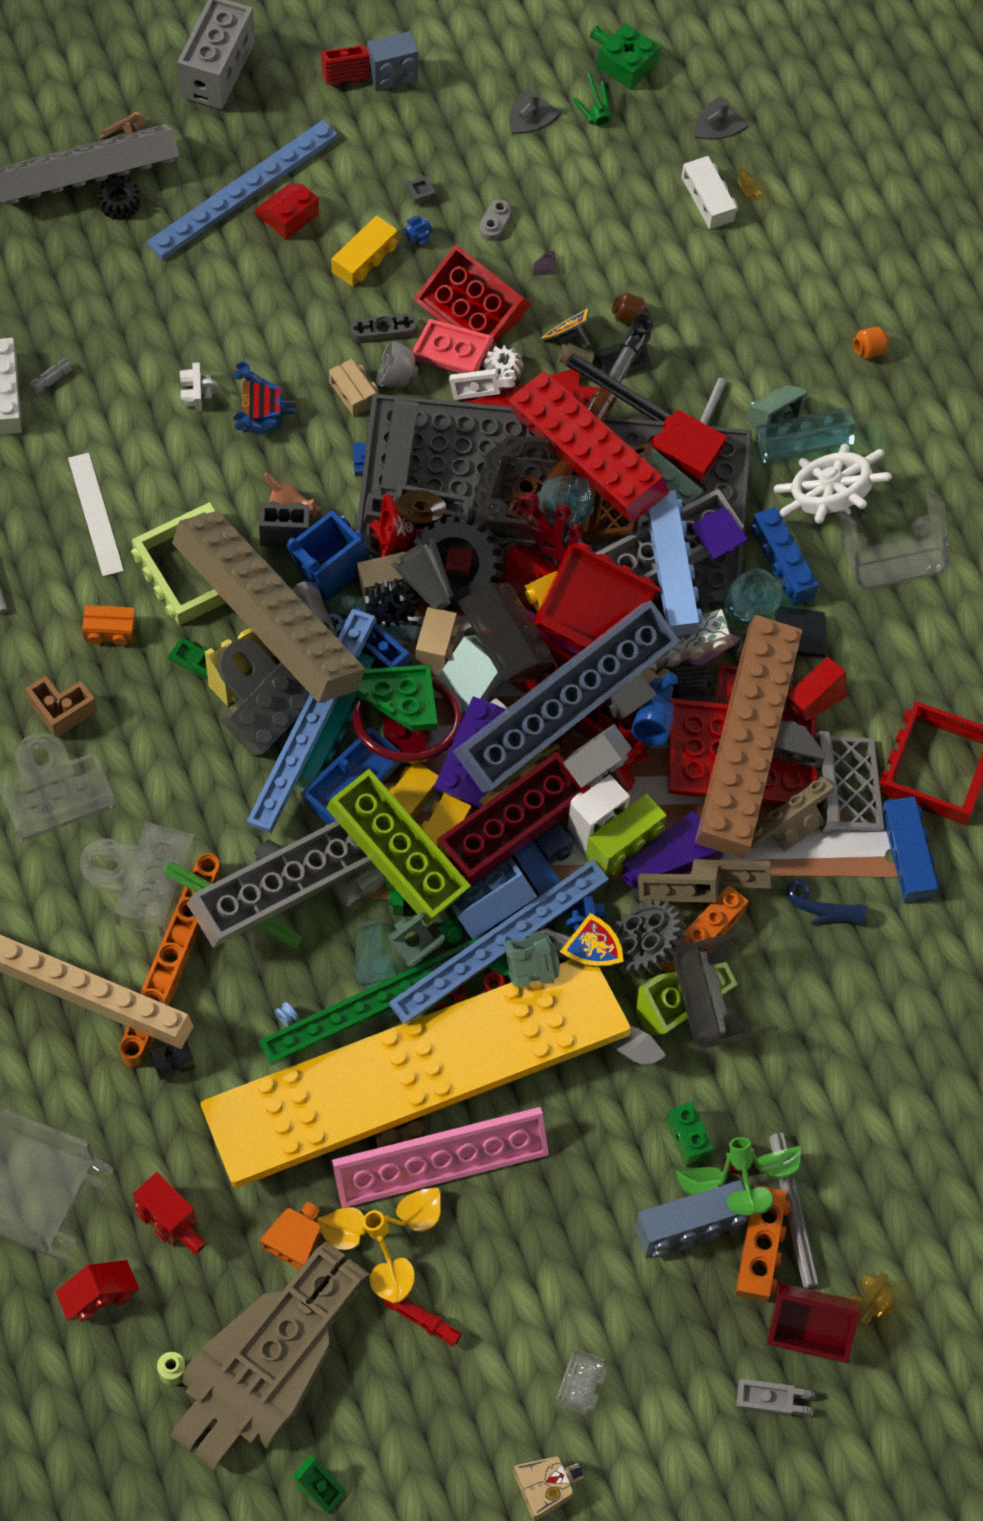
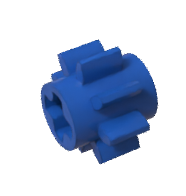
[404,216,433,245]

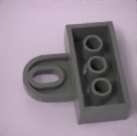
[218,639,310,756]

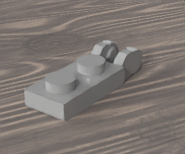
[736,1379,815,1417]

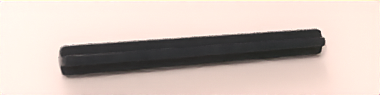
[567,354,672,422]

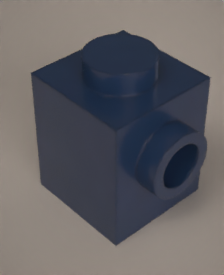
[534,822,574,865]

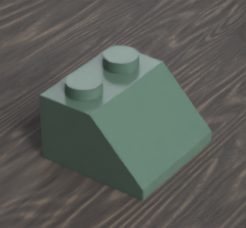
[747,385,807,439]

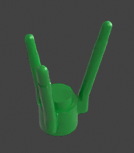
[573,73,612,126]

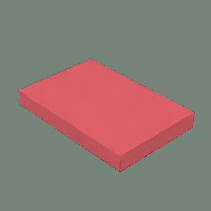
[412,319,494,373]

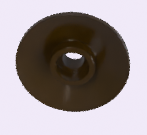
[397,490,446,524]

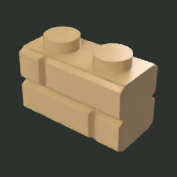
[329,359,379,417]

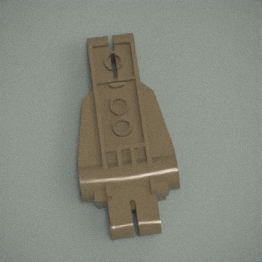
[170,1241,370,1471]

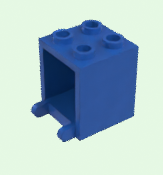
[287,510,371,601]

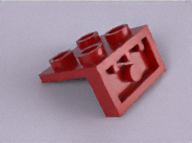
[496,543,559,611]

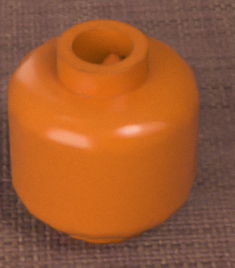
[853,326,890,359]

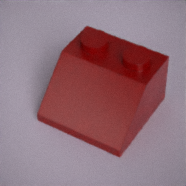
[254,184,319,240]

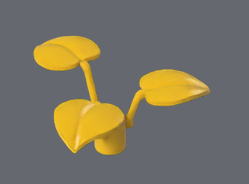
[317,1188,441,1304]

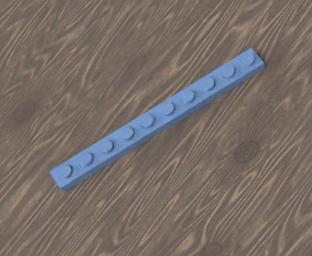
[147,120,338,261]
[247,609,376,833]
[389,859,609,1025]

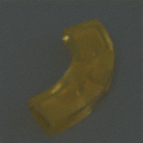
[479,742,561,806]

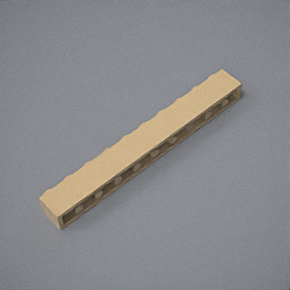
[0,935,194,1049]

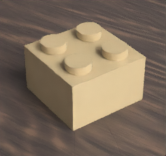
[415,607,460,677]

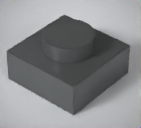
[406,175,436,205]

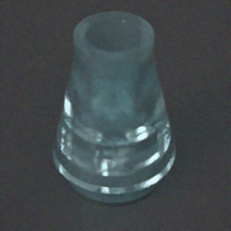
[384,620,422,644]

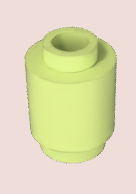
[157,1352,186,1386]

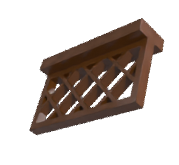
[581,443,653,544]

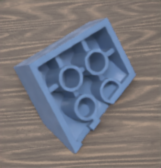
[451,858,537,939]

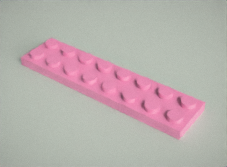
[332,1107,549,1208]

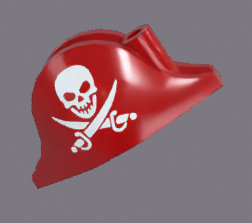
[379,494,416,557]

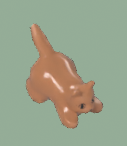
[264,473,321,519]

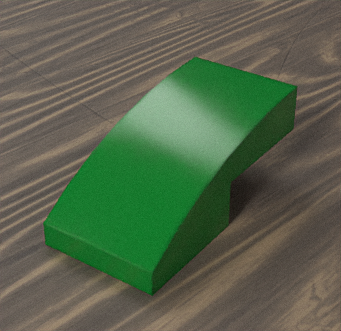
[167,637,209,679]

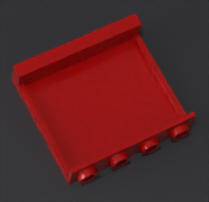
[532,542,662,651]

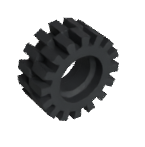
[98,175,140,220]

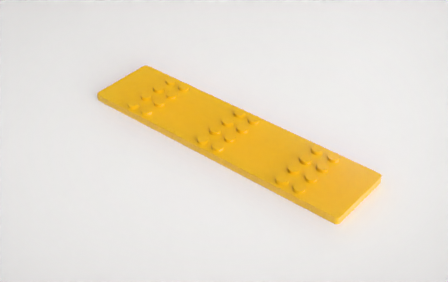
[201,960,631,1188]

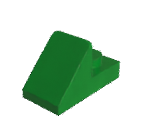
[292,1455,346,1514]

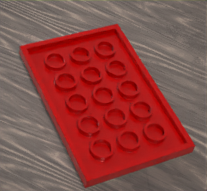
[668,698,817,806]

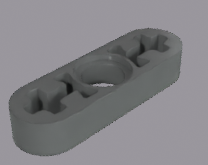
[350,313,417,343]

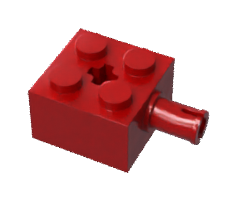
[133,1172,207,1255]

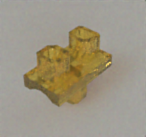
[848,1272,895,1326]

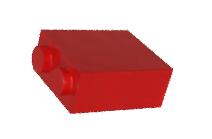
[650,409,727,484]

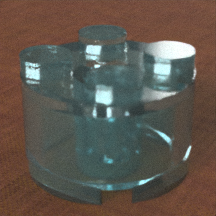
[537,475,594,525]
[724,568,782,624]

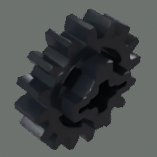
[365,578,419,627]

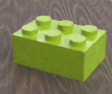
[585,793,667,877]

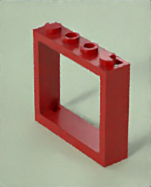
[879,701,983,825]

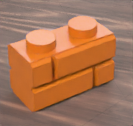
[82,605,136,646]

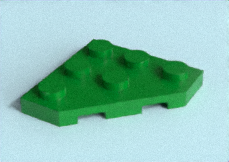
[357,664,437,732]

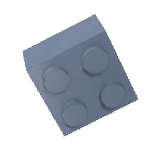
[367,31,418,91]

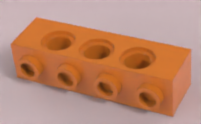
[662,885,749,973]
[735,1185,790,1302]

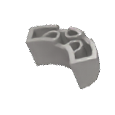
[610,1016,666,1064]

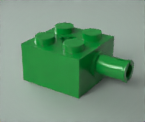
[590,23,661,90]

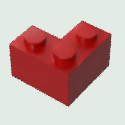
[55,1260,140,1322]

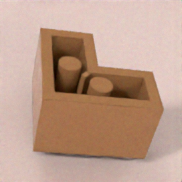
[25,676,97,738]

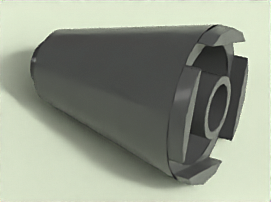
[391,538,454,610]

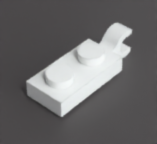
[449,369,516,400]

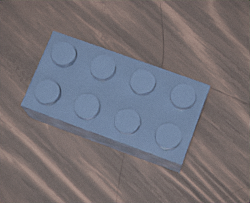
[635,1180,750,1258]

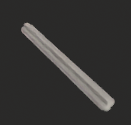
[769,1133,819,1288]

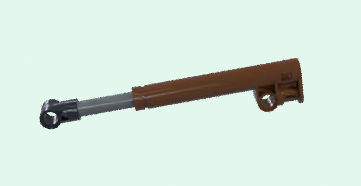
[499,314,653,530]

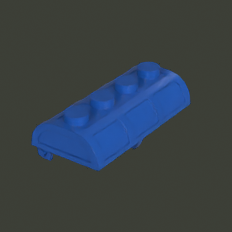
[301,727,405,825]

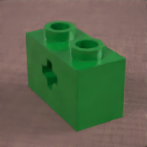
[666,1101,713,1168]

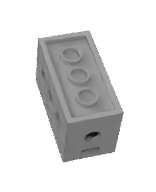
[177,0,255,110]

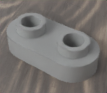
[479,200,511,241]

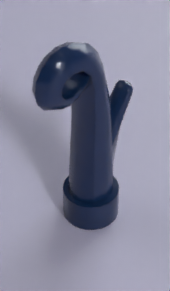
[786,879,867,926]

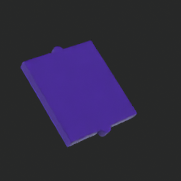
[690,507,748,560]

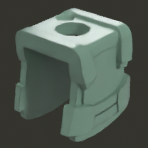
[387,912,445,967]
[503,931,559,987]

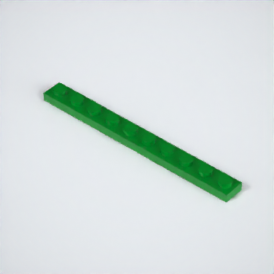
[259,933,487,1066]

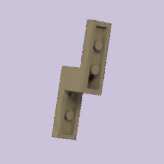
[638,859,772,903]

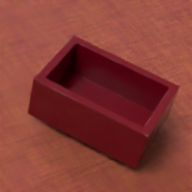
[767,1283,860,1363]

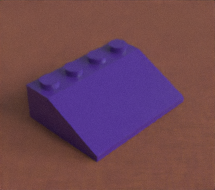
[434,696,535,810]

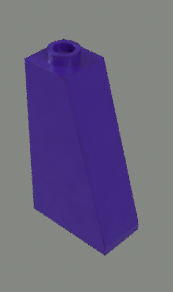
[622,811,725,891]

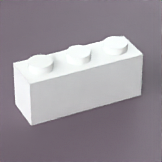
[681,156,738,229]

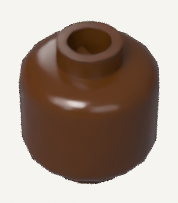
[611,292,648,326]

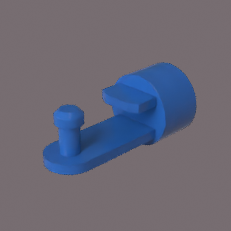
[631,672,678,746]

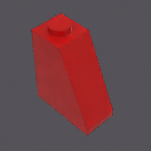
[786,657,847,722]

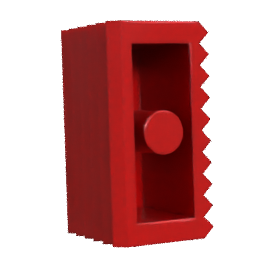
[321,45,370,86]

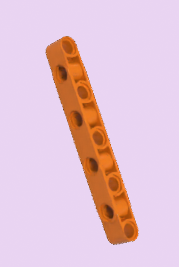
[120,853,221,1068]

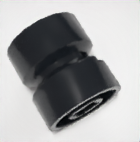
[149,1040,195,1080]

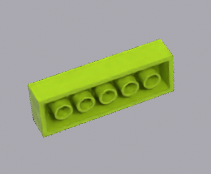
[326,769,471,925]

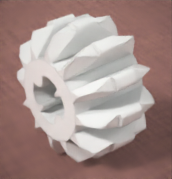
[483,345,524,379]

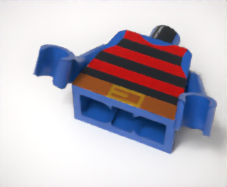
[233,361,295,435]

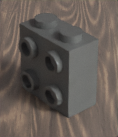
[259,501,310,547]

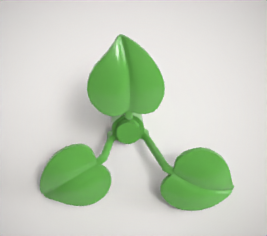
[676,1137,801,1215]

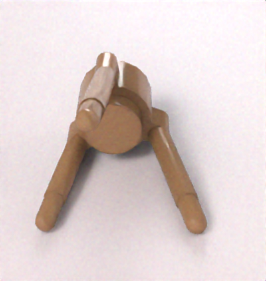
[100,112,146,139]

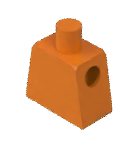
[260,1202,321,1270]

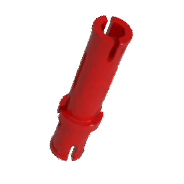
[384,1298,463,1348]

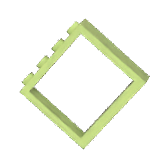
[131,502,226,626]

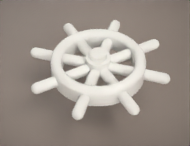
[774,443,892,524]

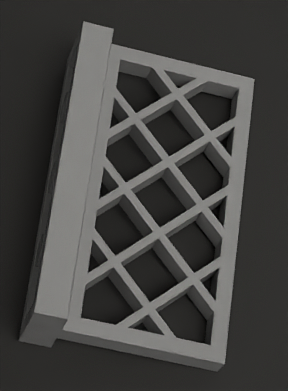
[816,731,884,833]

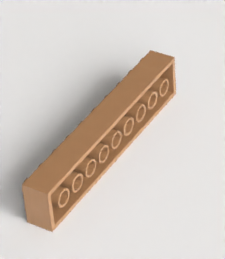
[695,615,802,859]

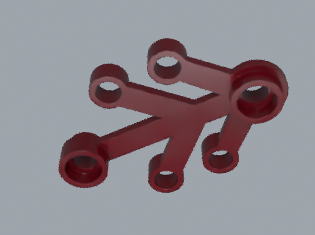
[518,492,584,566]

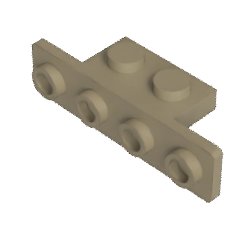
[751,777,835,852]

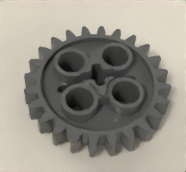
[613,899,686,977]

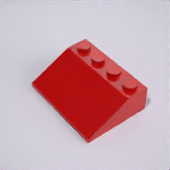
[413,244,532,345]

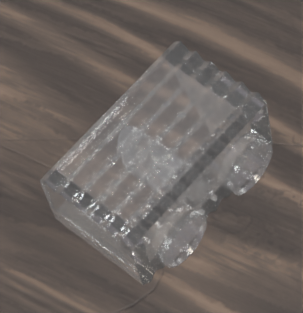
[554,1348,608,1416]

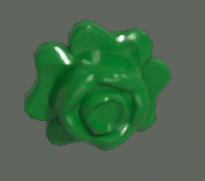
[436,918,464,947]

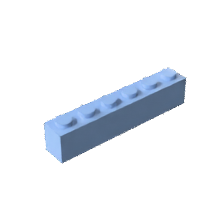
[647,490,703,636]

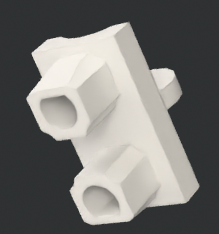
[180,363,218,412]

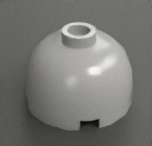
[376,341,418,389]

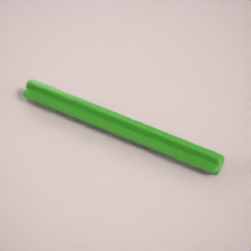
[163,861,303,949]

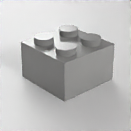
[563,724,632,788]

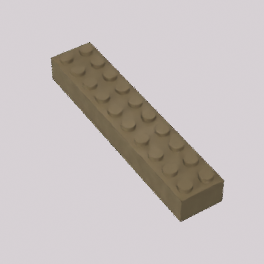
[172,511,366,703]

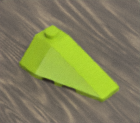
[636,962,738,1036]

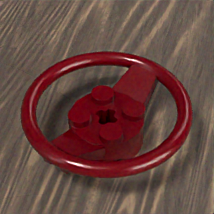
[353,678,463,764]

